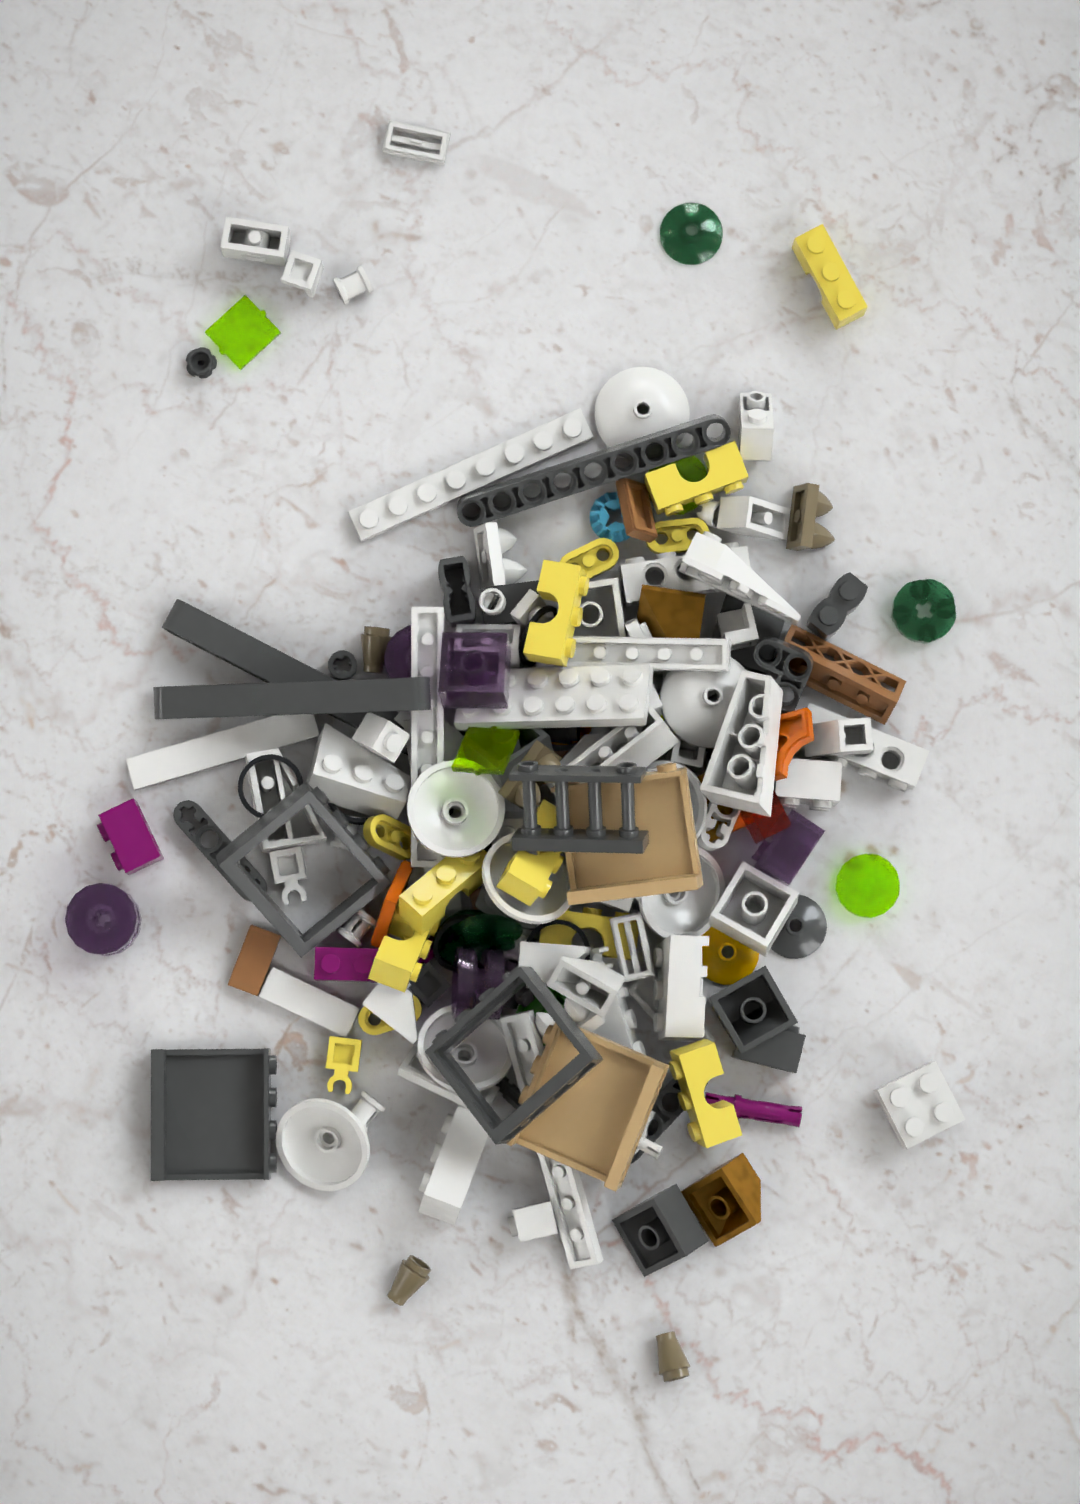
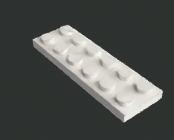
[454,664,653,730]

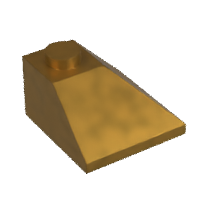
[637,585,706,638]
[681,1153,761,1247]

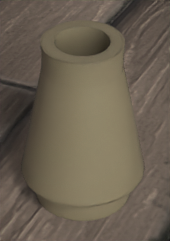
[361,626,392,673]
[387,1255,431,1306]
[656,1331,691,1382]

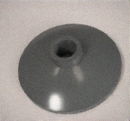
[771,895,827,959]

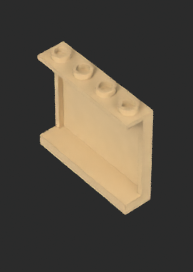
[551,763,703,905]
[507,1022,670,1192]

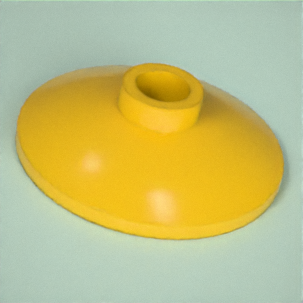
[701,927,759,985]

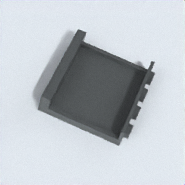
[151,1048,277,1181]

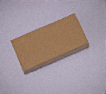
[615,478,658,543]
[228,925,281,997]

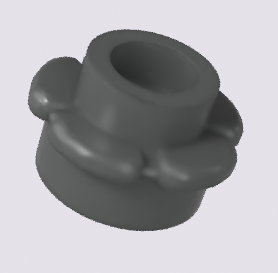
[186,347,217,379]

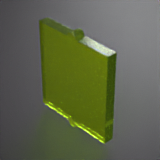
[205,295,281,370]
[451,726,520,776]

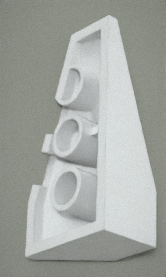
[679,531,801,626]

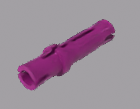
[704,1092,802,1127]

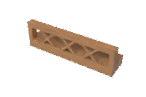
[775,624,906,725]

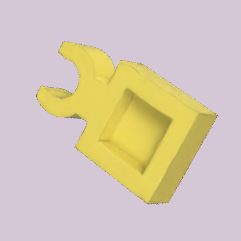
[325,1036,362,1094]

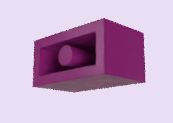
[97,798,164,875]
[314,947,378,983]

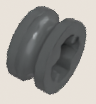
[328,650,357,680]

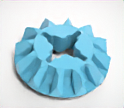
[590,492,630,543]

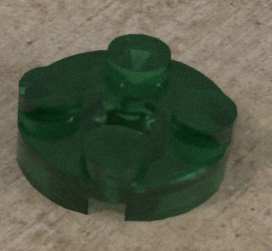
[891,579,956,644]

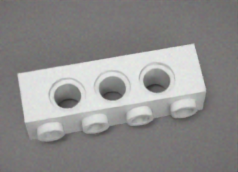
[620,542,751,607]
[799,703,929,792]

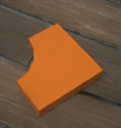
[774,707,814,781]
[370,860,413,948]

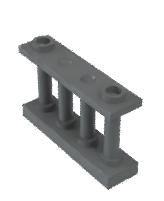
[509,760,649,854]

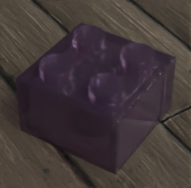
[438,632,511,709]
[751,809,825,886]

